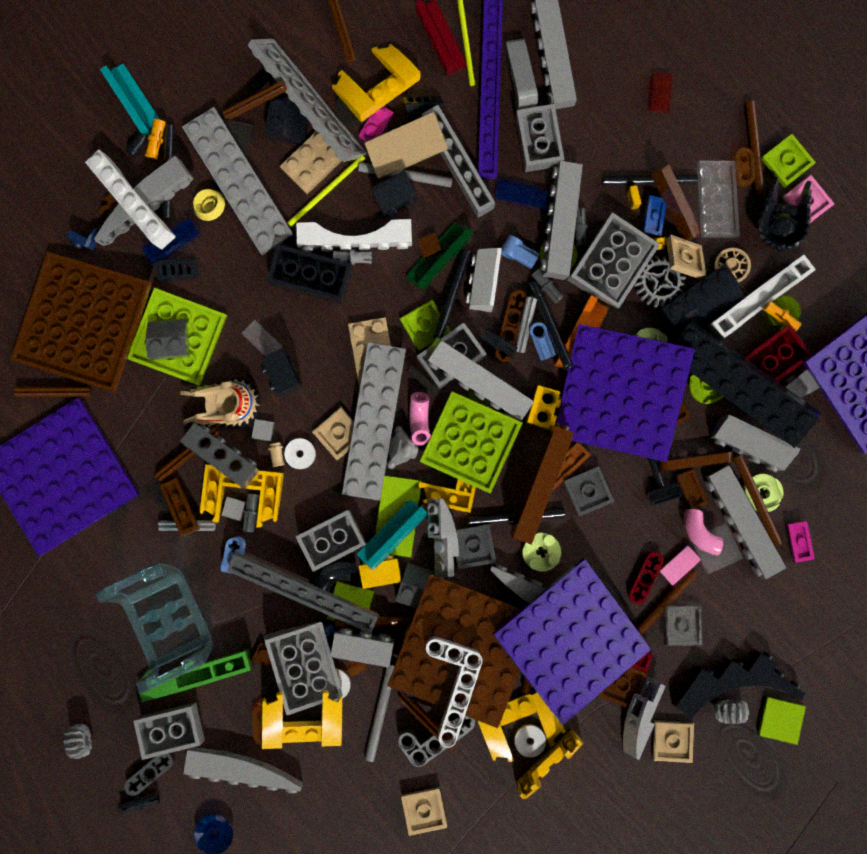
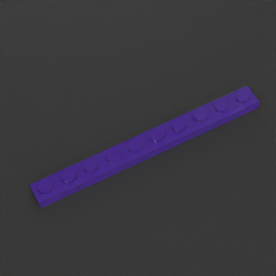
[478,0,503,179]

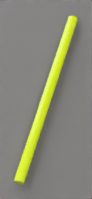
[457,0,475,86]
[287,156,365,227]

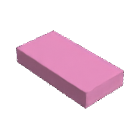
[659,545,701,586]

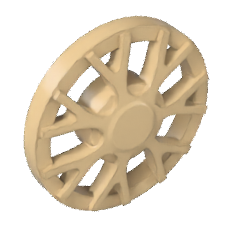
[714,248,751,282]

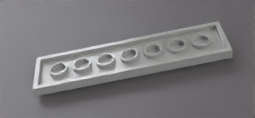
[248,39,367,162]
[182,107,294,255]
[342,342,406,501]

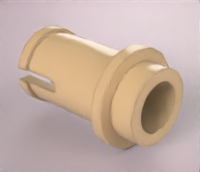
[268,443,285,467]

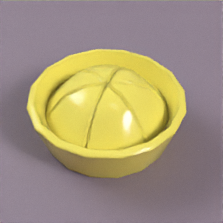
[193,189,225,221]

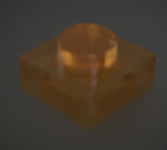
[347,661,369,677]

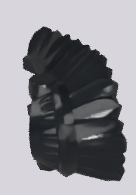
[758,177,812,252]

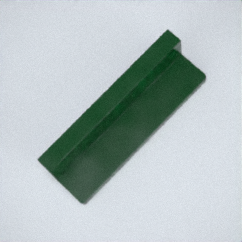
[406,222,473,292]

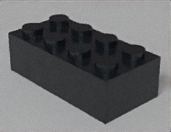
[267,244,353,304]

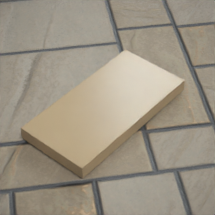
[365,112,448,179]

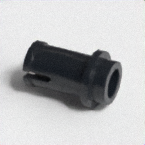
[126,132,148,158]

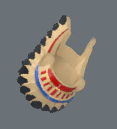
[180,378,261,429]

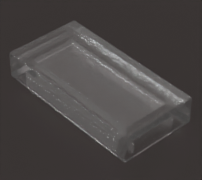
[241,320,283,356]

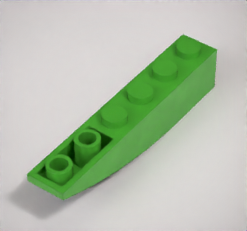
[137,648,254,702]

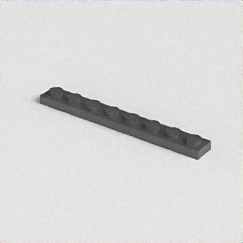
[227,551,379,634]

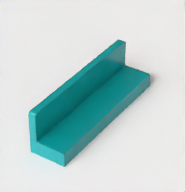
[100,64,160,137]
[357,500,427,571]

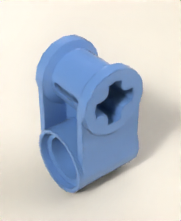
[221,536,246,574]

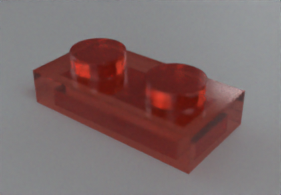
[649,72,673,114]

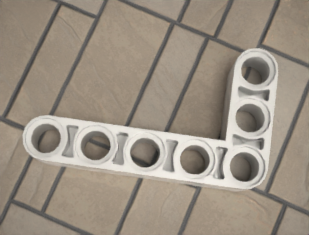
[425,636,482,748]

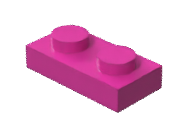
[359,107,394,142]
[786,521,815,563]

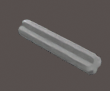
[515,297,537,353]
[158,520,216,531]

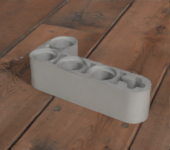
[505,38,538,111]
[398,714,475,767]

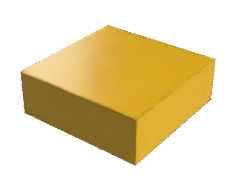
[627,185,642,210]

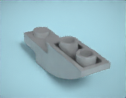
[427,498,459,577]
[623,677,666,760]

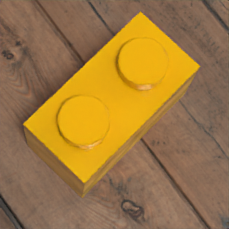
[359,555,402,589]

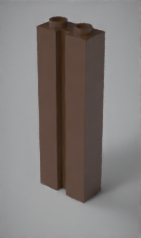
[510,423,574,545]

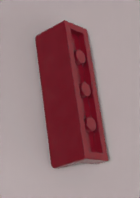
[415,0,467,76]

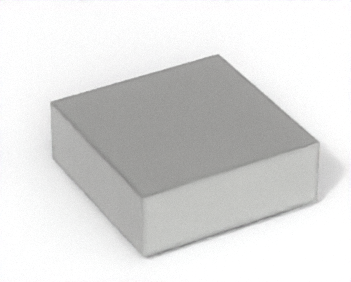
[252,419,274,441]
[222,497,246,521]

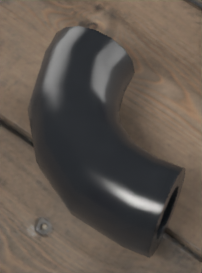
[312,561,357,592]

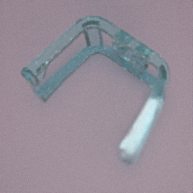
[96,562,213,694]

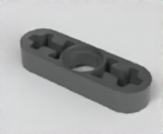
[124,753,175,796]

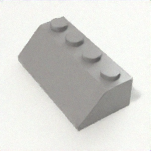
[710,415,800,473]

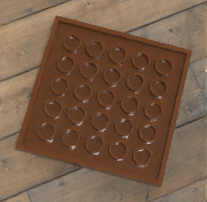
[10,252,152,393]
[387,574,521,728]

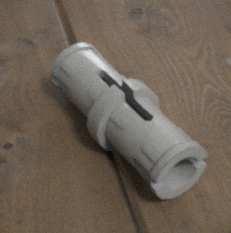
[333,250,372,265]

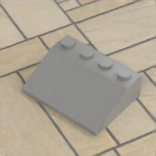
[567,212,660,308]
[263,621,343,715]

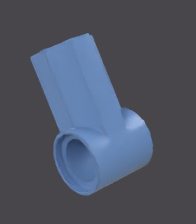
[501,235,540,269]
[530,322,556,361]

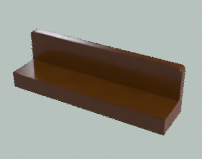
[651,165,702,241]

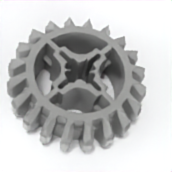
[634,256,686,308]

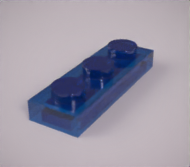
[495,179,552,211]
[142,218,201,266]

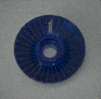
[194,814,234,854]

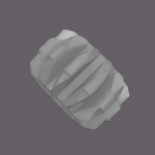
[714,698,749,724]
[63,724,92,759]

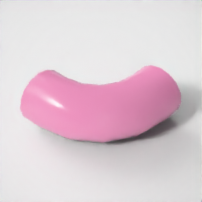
[409,392,431,445]
[683,509,723,556]

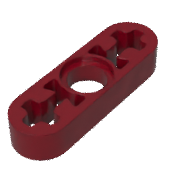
[628,552,664,604]

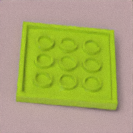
[128,288,227,386]
[420,392,523,494]

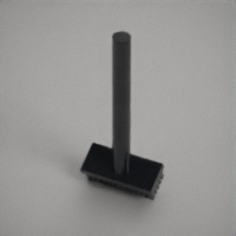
[647,458,682,507]

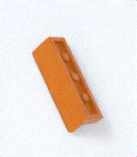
[555,295,609,372]

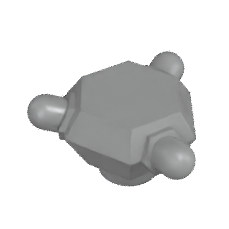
[387,426,418,469]

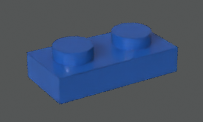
[641,195,666,237]

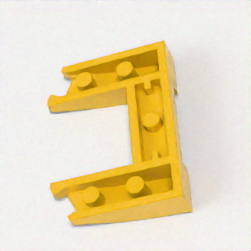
[332,44,420,122]
[200,464,284,527]
[419,479,476,513]
[262,690,342,749]
[478,691,565,762]
[516,729,584,799]

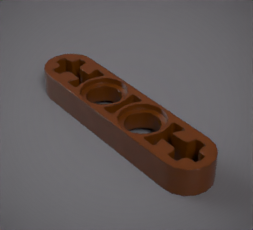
[495,290,527,363]
[659,452,734,471]

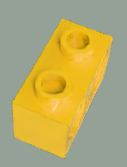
[526,385,562,430]

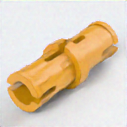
[145,119,166,159]
[763,300,802,332]

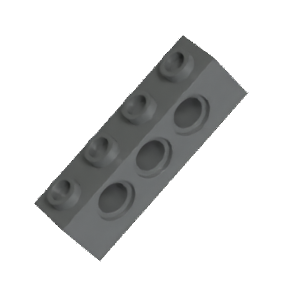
[180,423,259,490]

